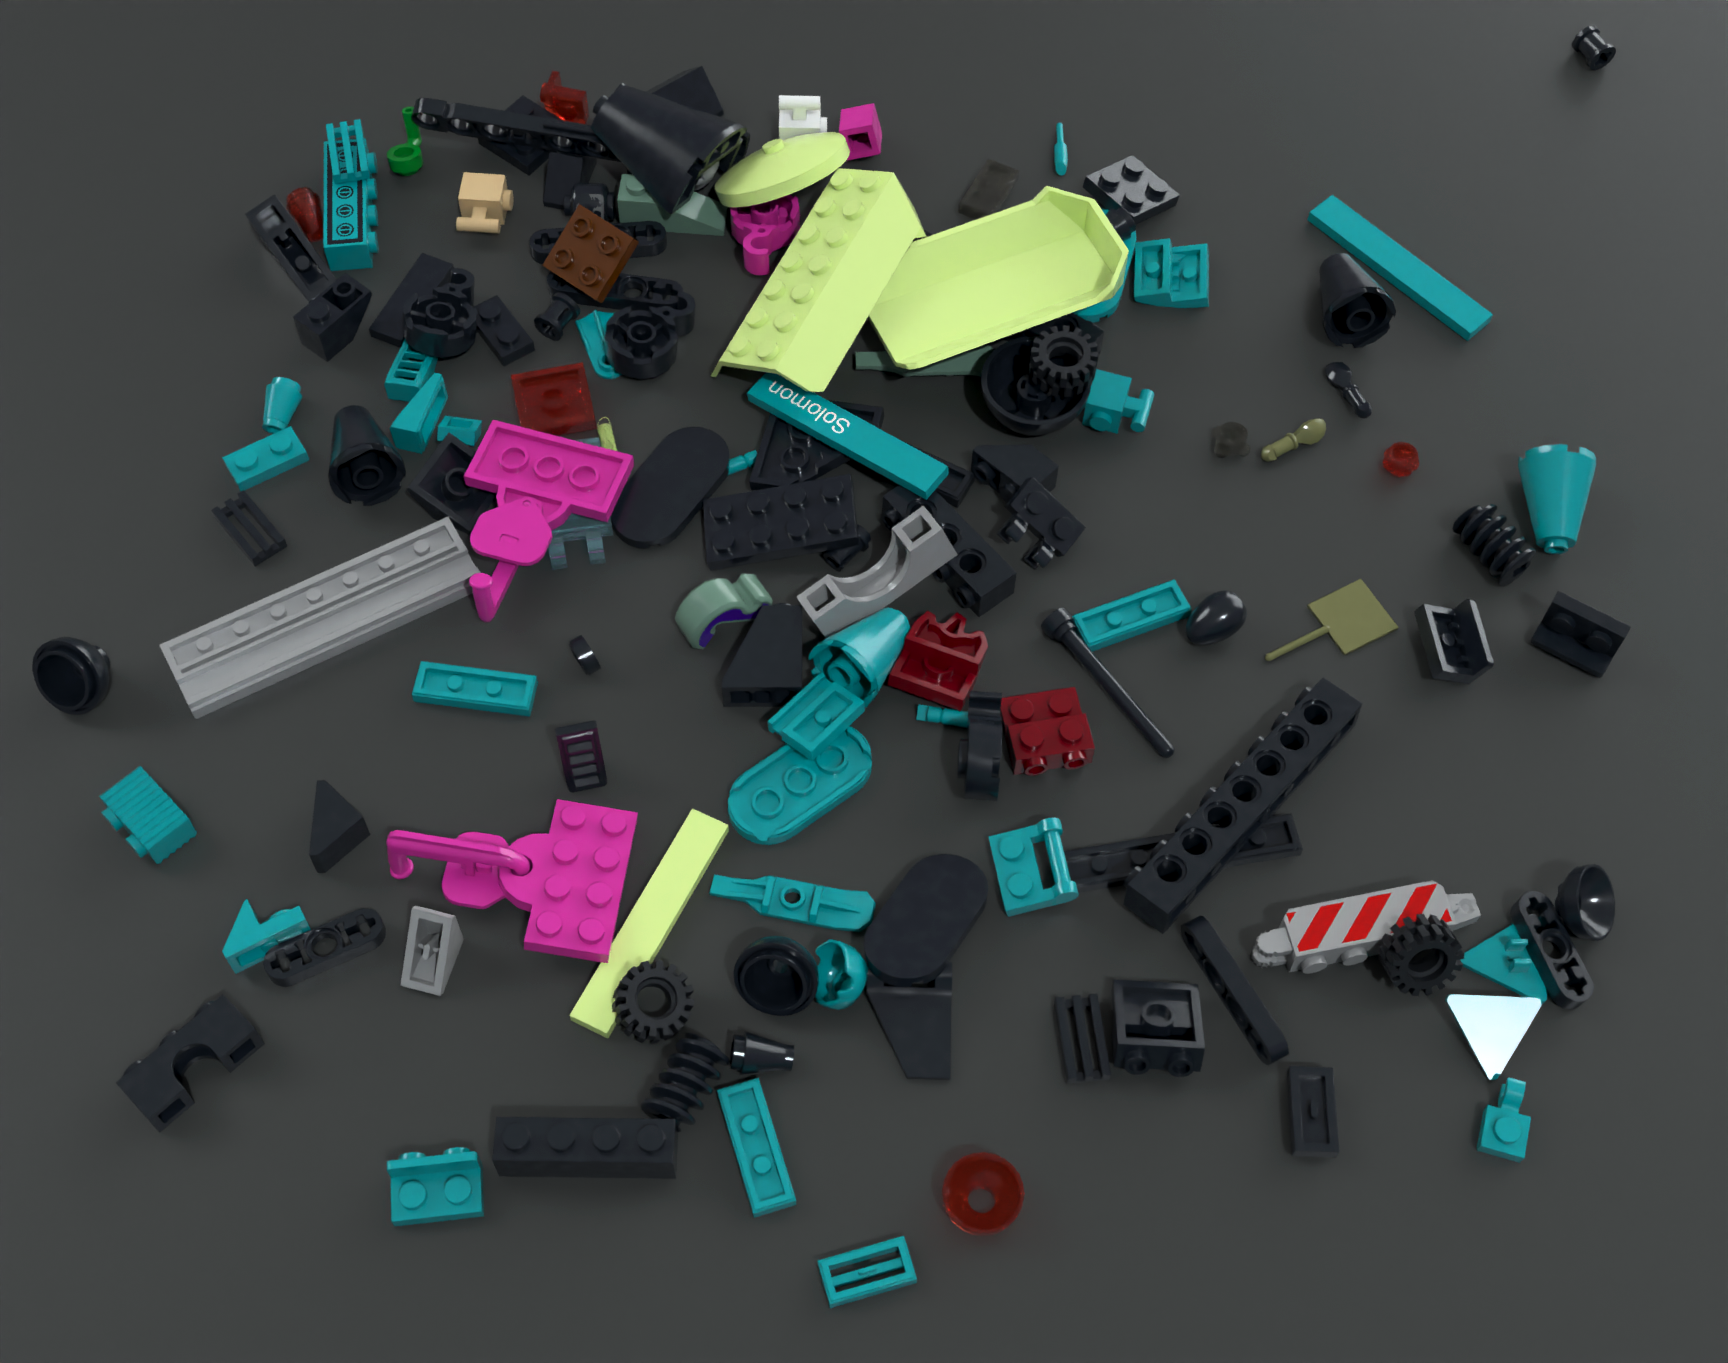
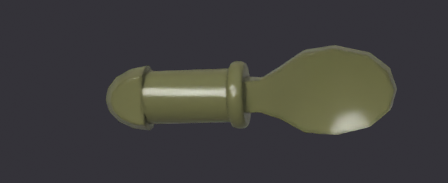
[1261,418,1326,462]

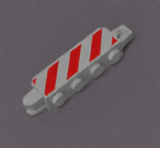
[1250,880,1481,974]

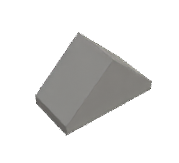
[400,905,464,996]

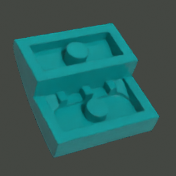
[1134,238,1209,308]

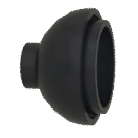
[32,637,110,715]
[733,936,819,1016]

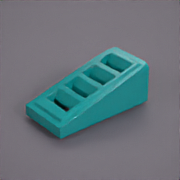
[384,339,439,402]
[390,373,448,454]

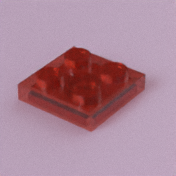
[511,362,597,436]

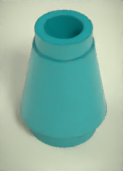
[262,377,303,434]

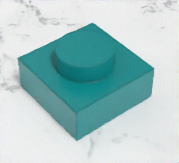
[437,415,482,446]

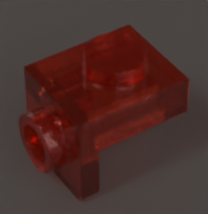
[540,71,589,124]

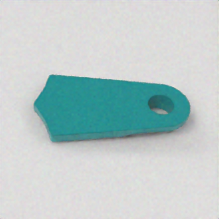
[575,310,622,379]

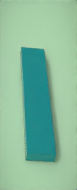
[1307,195,1493,341]

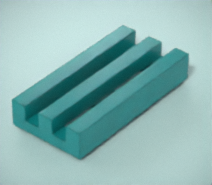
[326,119,370,184]
[817,1236,917,1308]

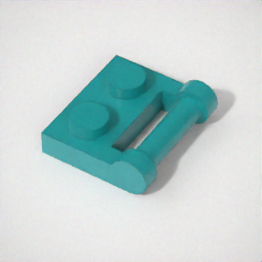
[989,818,1079,917]

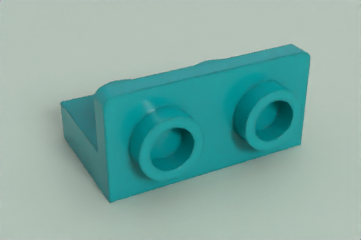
[387,1147,484,1227]

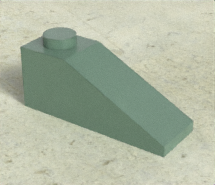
[617,174,728,236]

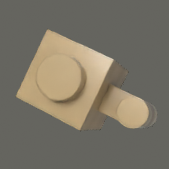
[456,172,514,234]

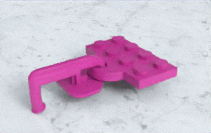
[464,420,634,622]
[386,799,638,963]

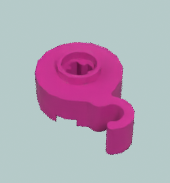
[730,195,800,275]

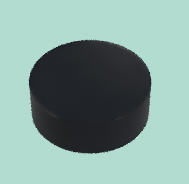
[568,635,601,675]

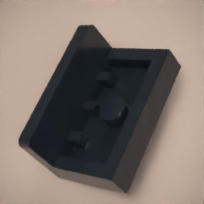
[1414,599,1494,684]

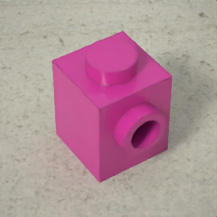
[839,103,882,161]

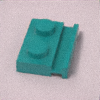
[768,672,865,761]

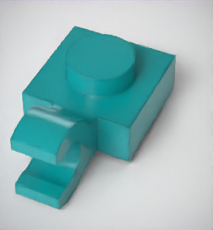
[1476,1077,1531,1163]

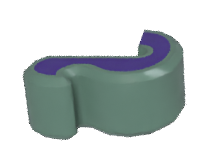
[675,573,773,650]

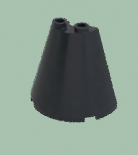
[590,83,750,214]

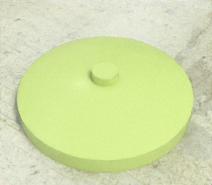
[715,132,850,207]

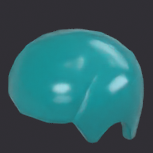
[815,939,868,1010]

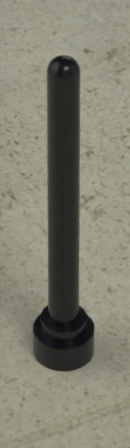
[1041,607,1175,758]

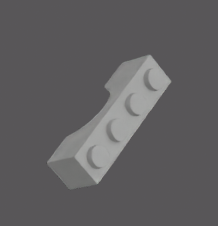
[797,506,958,638]

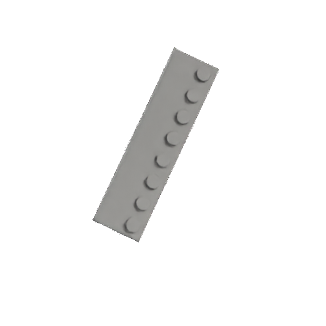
[159,517,481,719]

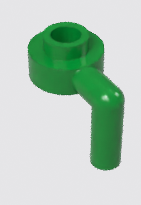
[387,107,424,176]

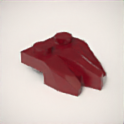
[888,610,988,711]

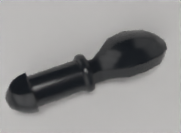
[1325,362,1372,419]

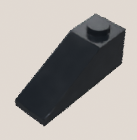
[245,194,337,303]

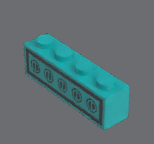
[323,138,379,271]

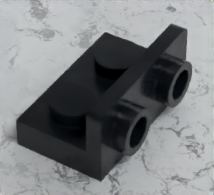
[1531,591,1631,678]

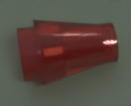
[286,187,324,242]

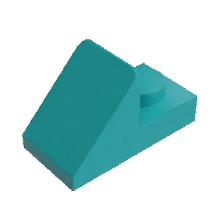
[222,899,311,974]

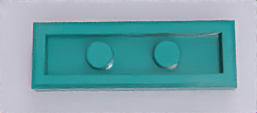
[1072,579,1192,652]
[412,661,538,717]
[717,1078,797,1218]

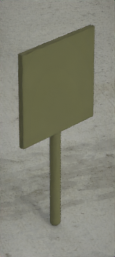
[1265,579,1399,661]

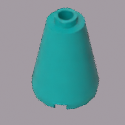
[1518,444,1596,554]
[809,607,911,707]

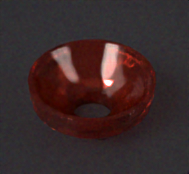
[942,1152,1024,1236]

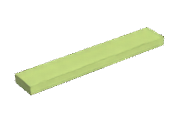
[569,808,729,1038]

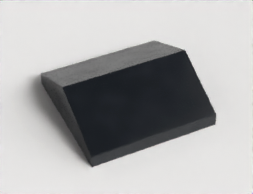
[406,432,497,534]

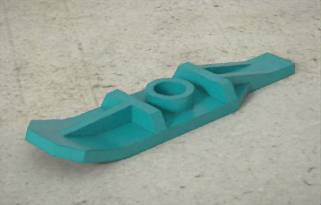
[709,874,876,932]

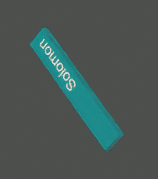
[747,372,949,500]

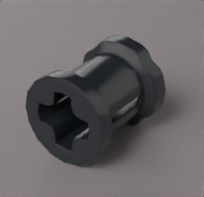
[1572,25,1616,70]
[534,292,580,341]

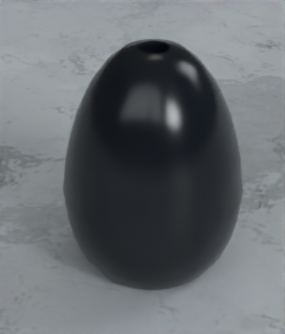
[1185,590,1247,645]

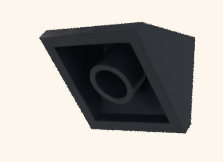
[646,66,724,117]

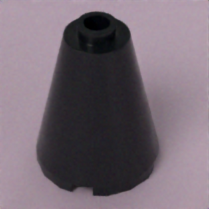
[1319,253,1396,348]
[328,405,406,506]

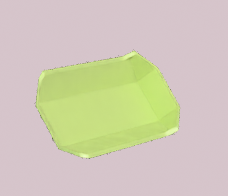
[711,168,927,392]
[868,186,1129,370]

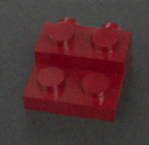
[1000,687,1095,776]

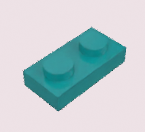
[222,426,309,491]

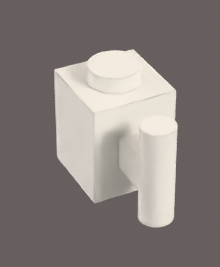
[779,95,827,140]

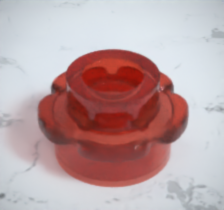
[1383,442,1419,477]

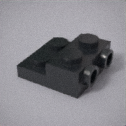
[1112,980,1205,1077]

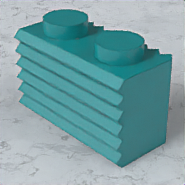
[99,766,197,864]

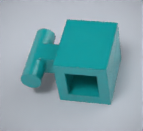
[1082,369,1155,434]

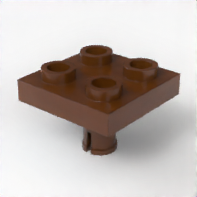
[542,204,639,303]

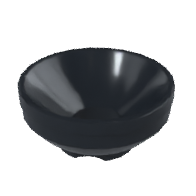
[1555,864,1615,941]

